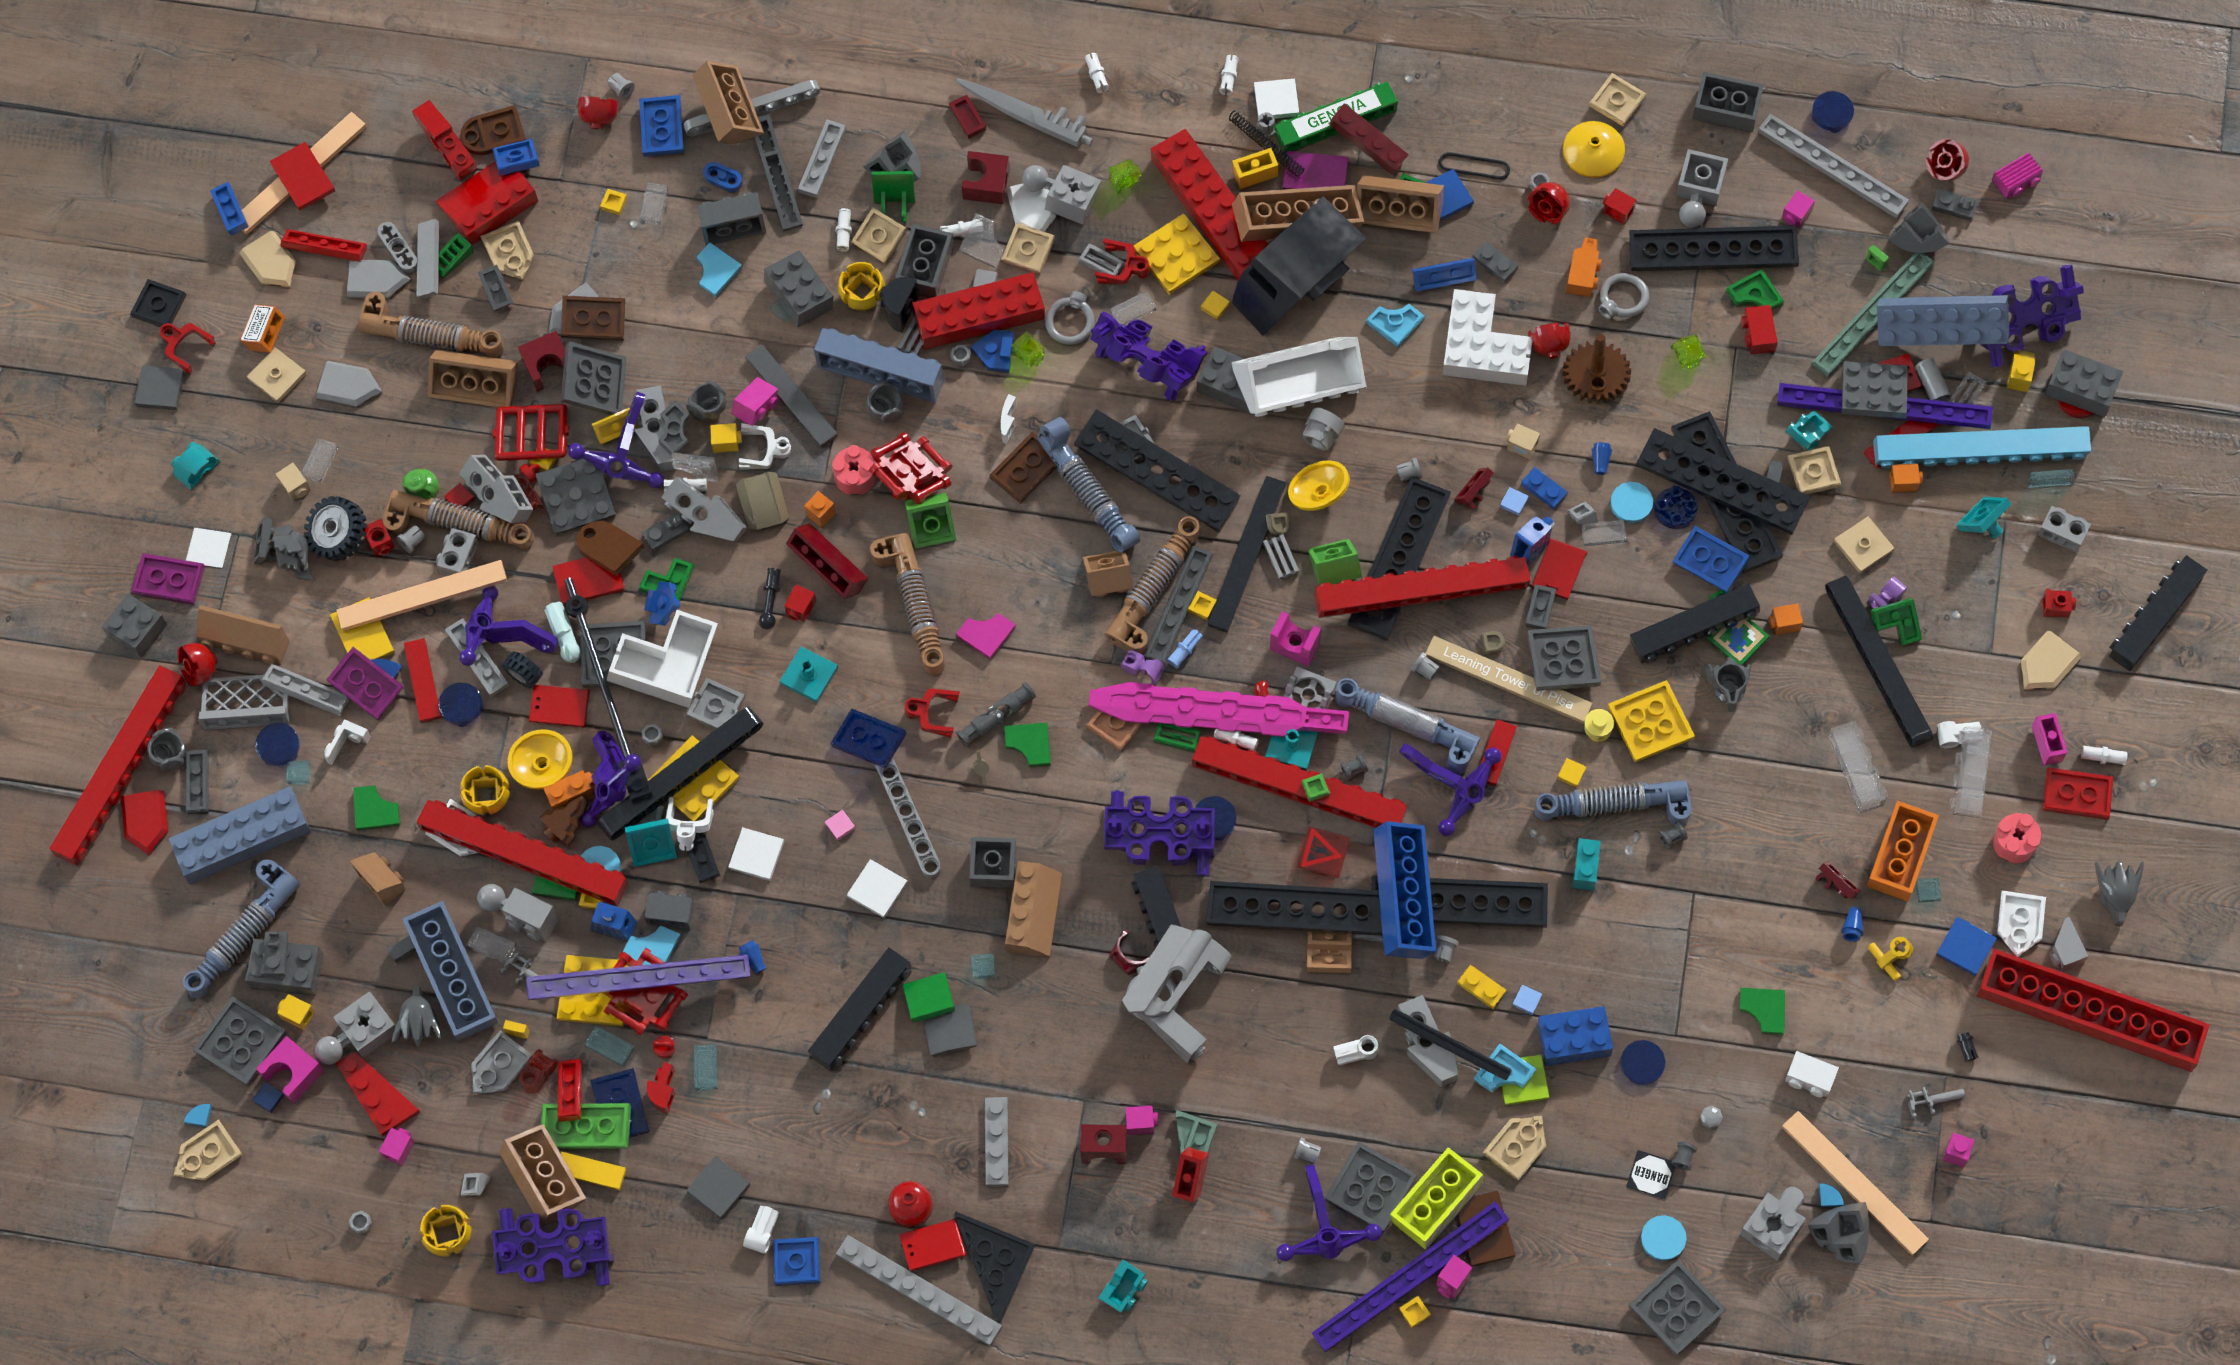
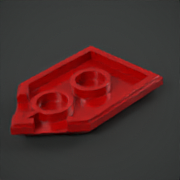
[121,790,169,855]

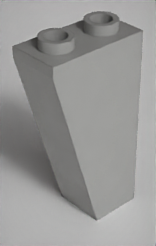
[1136,997,1207,1064]

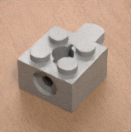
[1740,1187,1806,1261]

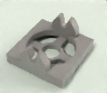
[1284,667,1337,709]

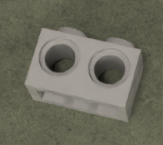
[2038,506,2091,553]
[436,528,479,576]

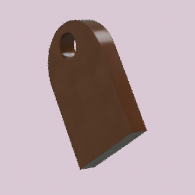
[461,105,526,155]
[576,521,644,576]

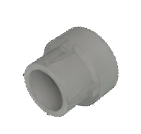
[1302,408,1345,451]

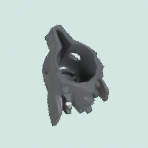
[272,524,313,580]
[1704,657,1752,712]
[2095,862,2144,926]
[392,986,441,1046]

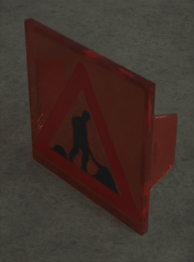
[1297,826,1351,878]

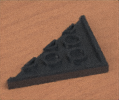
[954,1211,1035,1325]

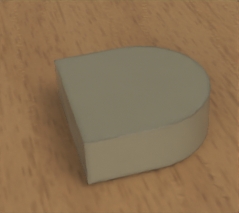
[1266,512,1289,535]
[1481,631,1505,655]

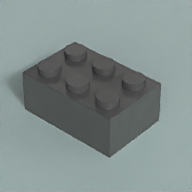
[1692,72,1764,132]
[697,192,766,246]
[895,224,954,298]
[764,250,834,327]
[1197,346,1255,415]
[2045,349,2123,417]
[245,939,324,996]

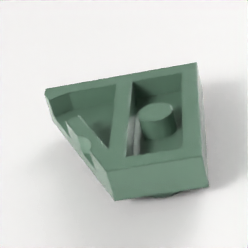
[1176,1110,1217,1153]

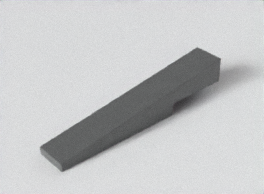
[754,114,803,231]

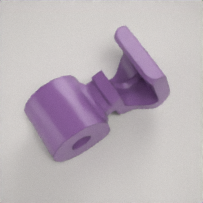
[1867,577,1907,609]
[1121,650,1164,686]

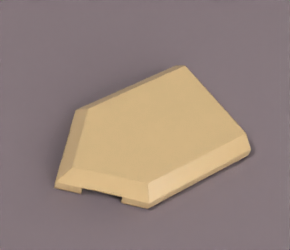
[480,221,534,280]
[239,231,296,288]
[2020,630,2082,690]
[1483,1116,1546,1181]
[174,1120,243,1181]

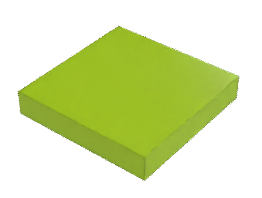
[1501,1055,1549,1106]

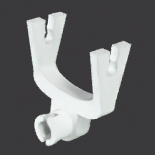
[739,423,791,470]
[666,797,714,851]

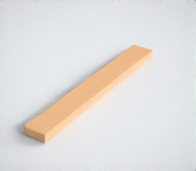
[242,112,367,235]
[337,560,507,631]
[1782,1111,1929,1256]

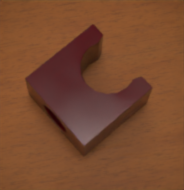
[961,151,1010,204]
[518,331,565,392]
[1080,1124,1127,1164]

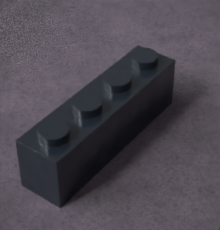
[1131,866,1181,948]

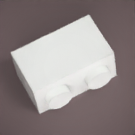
[1785,1051,1839,1098]

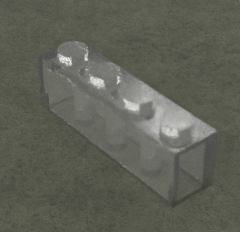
[1828,721,1888,814]
[1950,726,1992,818]

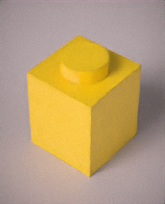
[710,423,742,453]
[277,994,315,1030]

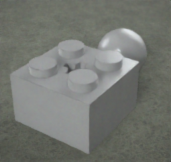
[1676,149,1728,228]
[1022,165,1101,225]
[477,884,559,942]
[315,991,396,1065]

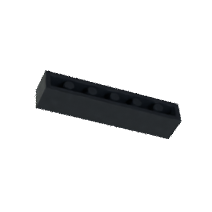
[2109,555,2208,671]
[1630,583,1760,663]
[808,947,912,1072]

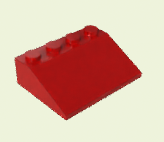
[435,161,538,245]

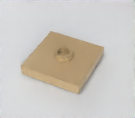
[1589,73,1646,127]
[851,207,908,264]
[1001,223,1055,275]
[247,347,307,403]
[1787,446,1841,495]
[1833,516,1895,574]

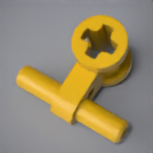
[1868,937,1913,981]

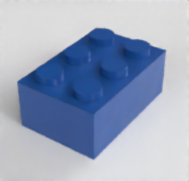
[1537,1006,1613,1066]

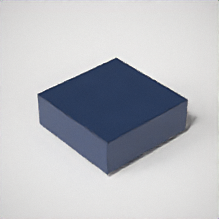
[252,1082,284,1113]

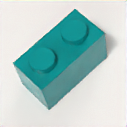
[1573,838,1601,891]

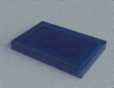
[830,708,907,769]
[590,1068,650,1138]

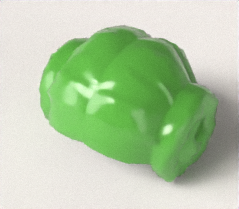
[402,469,440,499]

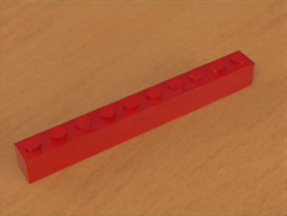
[1314,556,1531,618]
[49,665,186,866]
[1192,736,1407,828]
[416,800,628,907]

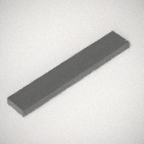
[745,344,838,448]
[1144,546,1213,666]

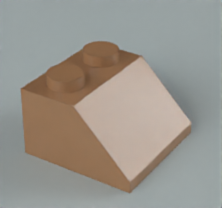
[1083,551,1133,597]
[350,852,406,906]

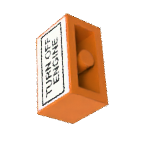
[240,305,285,353]

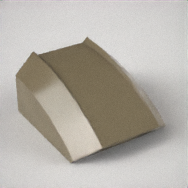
[736,472,789,530]

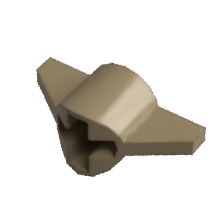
[973,751,989,785]

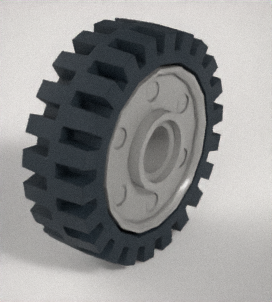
[304,496,367,561]

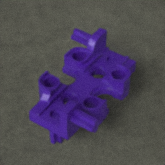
[1980,265,2084,367]
[1090,311,1208,401]
[1104,790,1215,877]
[492,1208,614,1286]

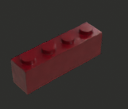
[1328,103,1409,175]
[786,523,868,599]

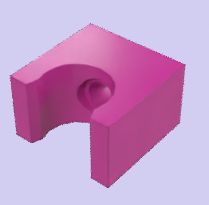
[1270,612,1321,667]
[256,1036,324,1104]

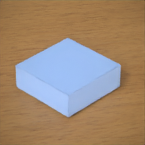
[1500,487,1529,516]
[1512,985,1542,1015]

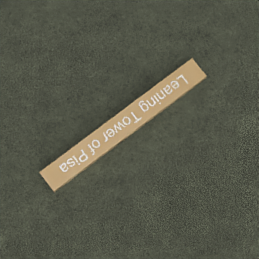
[1425,636,1593,724]

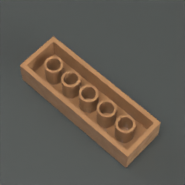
[1232,185,1364,242]

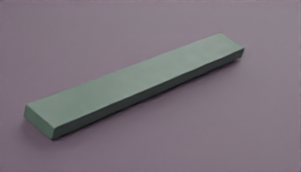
[1811,253,1935,378]

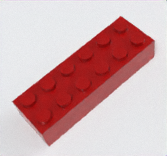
[913,272,1045,350]

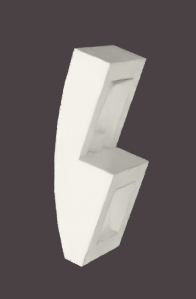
[1001,394,1017,444]

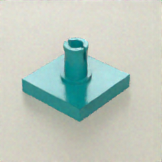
[1956,497,2012,538]
[779,646,839,703]
[1265,729,1319,771]
[625,818,677,867]

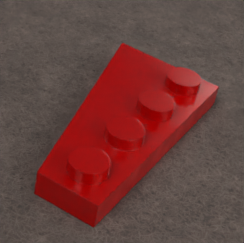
[336,1051,420,1137]

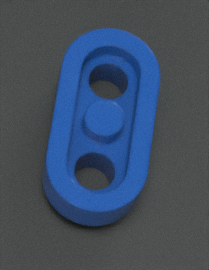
[703,162,743,192]

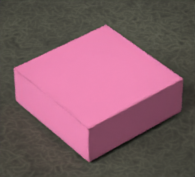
[825,810,855,841]

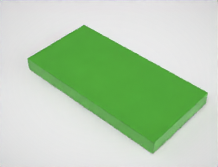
[541,1103,631,1149]

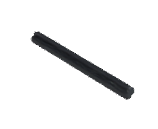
[1390,1009,1512,1080]

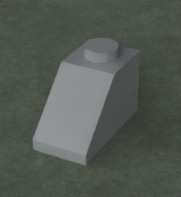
[2050,917,2088,972]

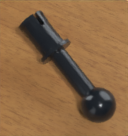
[759,568,781,630]

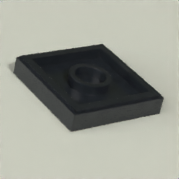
[130,279,186,327]

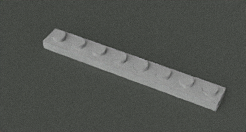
[1758,114,1909,219]
[836,1235,1002,1346]

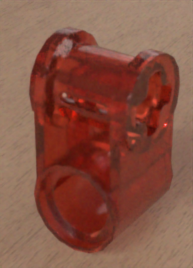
[514,474,544,511]
[519,1049,558,1094]

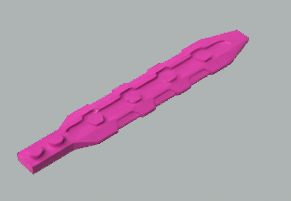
[1088,682,1349,737]

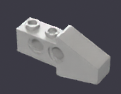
[635,385,678,472]
[459,455,534,523]
[661,477,747,541]
[1398,995,1458,1087]

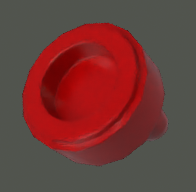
[519,464,540,485]
[653,1035,675,1059]

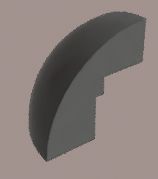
[863,130,921,182]
[1889,202,1949,253]
[1808,1202,1869,1264]

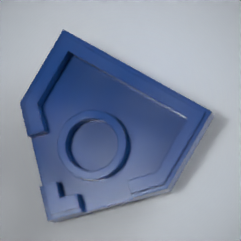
[970,330,1015,373]
[644,581,680,626]

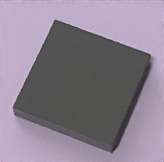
[135,366,185,410]
[686,1156,750,1219]

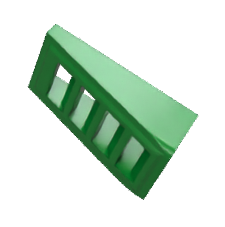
[438,233,474,278]

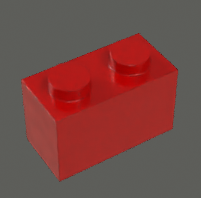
[1741,305,1778,355]
[1172,1147,1209,1202]

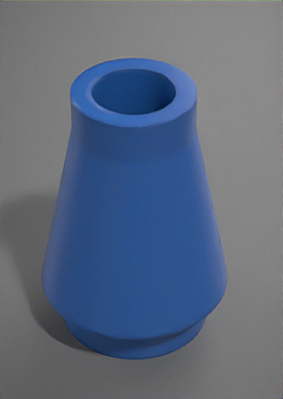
[1591,442,1612,475]
[1841,907,1864,942]
[739,940,767,975]

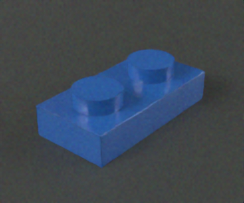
[1521,467,1568,510]

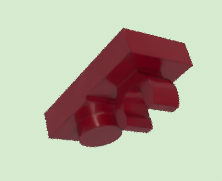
[1454,467,1494,509]
[1815,861,1861,899]

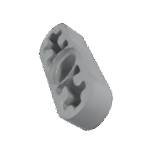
[377,222,417,274]

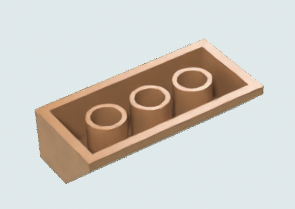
[693,61,764,144]
[1357,175,1444,233]
[428,350,518,407]
[196,605,290,665]
[1005,861,1062,957]
[499,1124,586,1227]

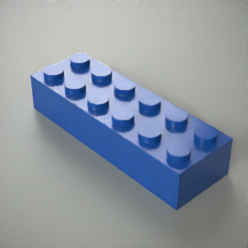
[1373,821,1436,959]

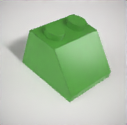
[904,492,957,549]
[1308,539,1362,585]

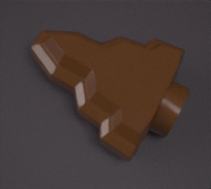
[539,796,588,846]

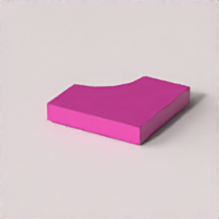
[956,613,1016,660]

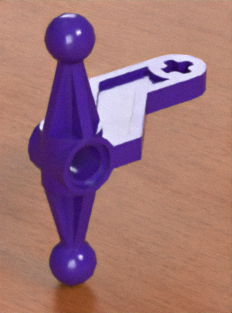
[568,391,665,489]
[459,586,558,666]
[580,731,641,828]
[1399,744,1502,837]
[1276,1164,1382,1262]

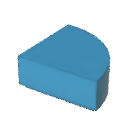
[184,1104,212,1128]
[1819,1184,1844,1208]

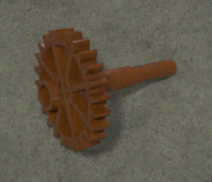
[1562,334,1631,404]

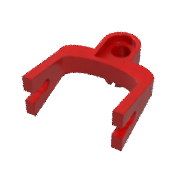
[1095,238,1150,284]
[160,323,216,375]
[904,688,960,738]

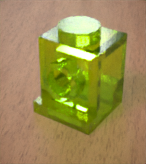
[1108,159,1142,194]
[1012,331,1045,368]
[1670,334,1706,370]

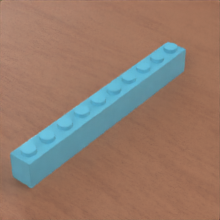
[1873,426,2091,468]

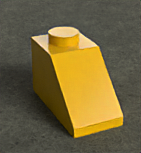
[2007,350,2035,392]

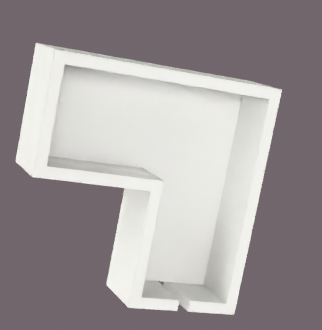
[1443,289,1532,386]
[607,610,718,708]

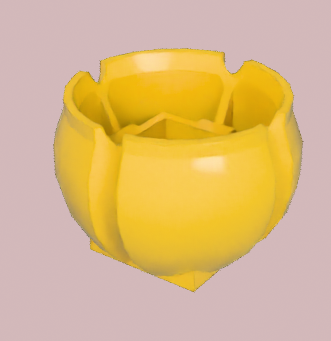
[838,262,885,312]
[460,765,510,815]
[419,1205,472,1257]

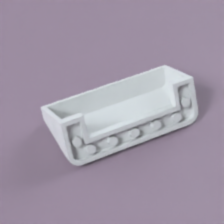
[1232,337,1366,417]

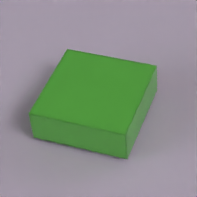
[1866,244,1889,271]
[1301,773,1330,802]

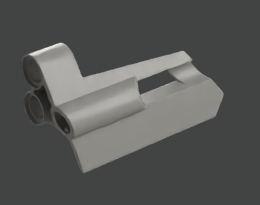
[1122,924,1232,1017]

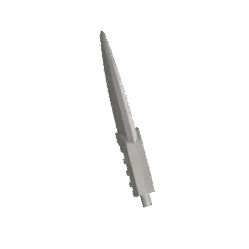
[956,78,1093,148]

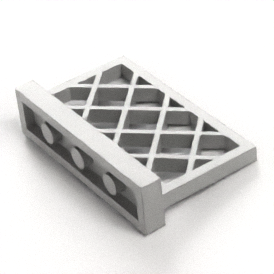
[199,675,290,730]

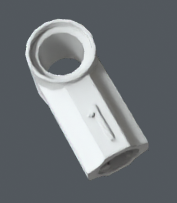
[1936,721,1982,749]
[1333,1035,1378,1066]
[743,1206,779,1254]

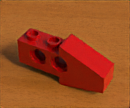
[412,100,477,181]

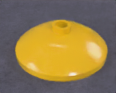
[1563,121,1625,178]
[1288,460,1350,511]
[508,730,573,790]

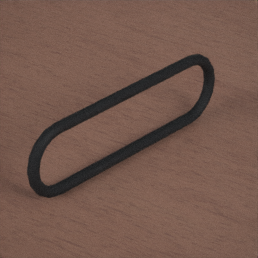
[1439,152,1510,179]

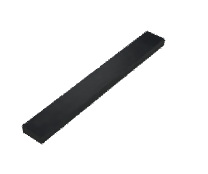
[1208,476,1286,633]

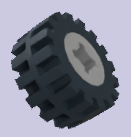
[502,651,543,688]

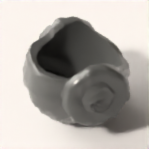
[686,380,727,421]
[866,381,904,424]
[147,727,186,771]

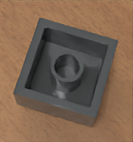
[102,594,167,657]
[969,837,1017,888]

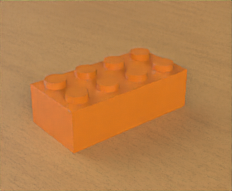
[1866,801,1939,902]

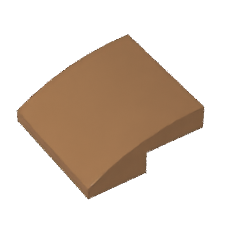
[1307,931,1352,973]

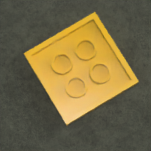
[1134,214,1220,295]
[1607,680,1695,763]
[648,735,740,821]
[557,955,628,1027]

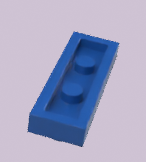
[210,181,249,236]
[1412,258,1477,291]

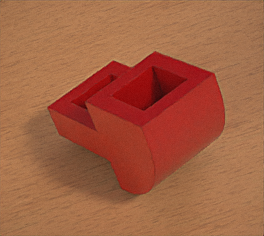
[647,1062,675,1114]

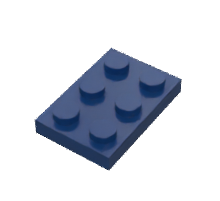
[639,95,684,157]
[1672,526,1750,593]

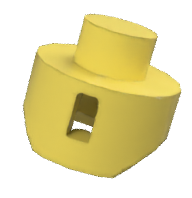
[1584,709,1614,742]

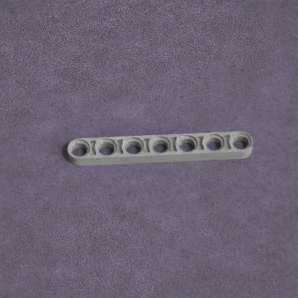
[683,80,820,137]
[871,744,941,879]

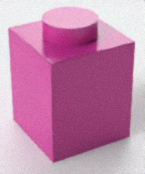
[1782,190,1815,228]
[1125,1106,1158,1135]
[379,1128,415,1166]
[1943,1133,1974,1167]

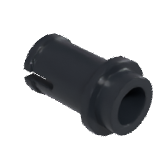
[1956,1032,1979,1062]

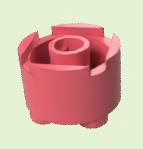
[832,445,876,495]
[1993,813,2041,864]

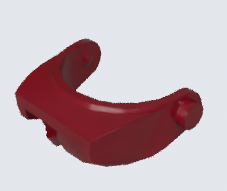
[1109,930,1151,975]

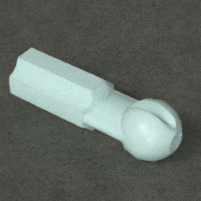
[544,602,581,663]

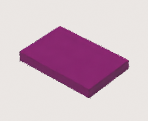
[1282,151,1348,190]
[131,553,205,605]
[326,647,404,721]

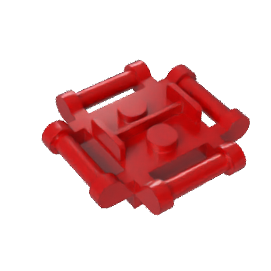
[869,432,953,504]
[603,947,688,1036]

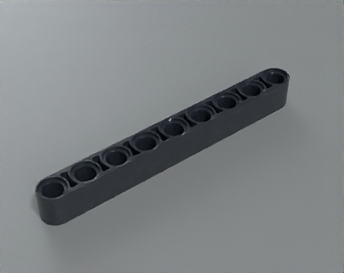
[1825,576,1933,748]
[597,706,764,841]

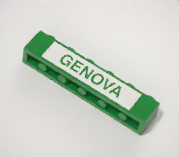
[1275,81,1398,154]

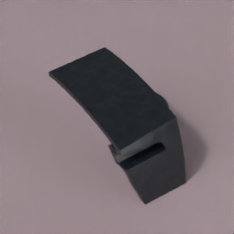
[1232,196,1366,336]

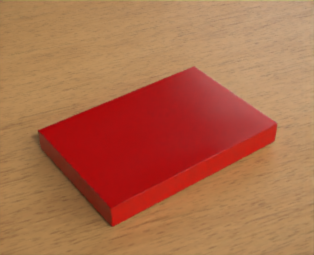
[269,142,335,211]
[552,557,625,606]
[2043,767,2113,820]

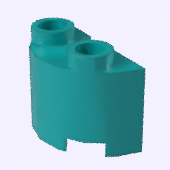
[1785,411,1833,451]
[171,442,221,490]
[1098,1259,1148,1312]

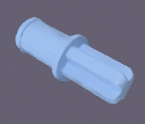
[1167,630,1203,669]

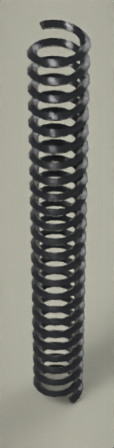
[1229,110,1305,179]

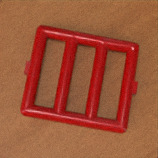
[493,404,569,461]

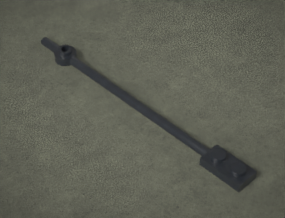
[564,578,653,803]

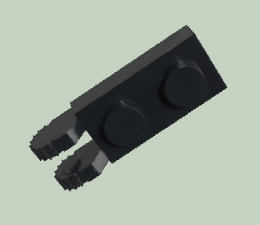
[688,832,720,884]

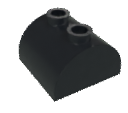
[879,277,919,333]

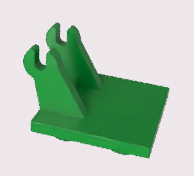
[871,171,915,222]

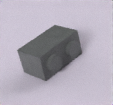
[645,891,695,929]

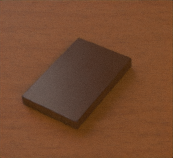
[561,295,625,340]
[989,432,1057,504]
[1457,1191,1516,1267]

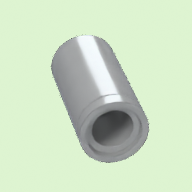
[1915,358,1952,402]

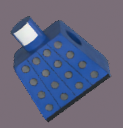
[1510,517,1555,566]
[590,902,637,942]

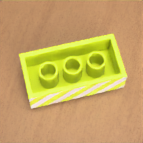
[1390,1148,1484,1250]

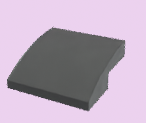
[924,1003,978,1057]

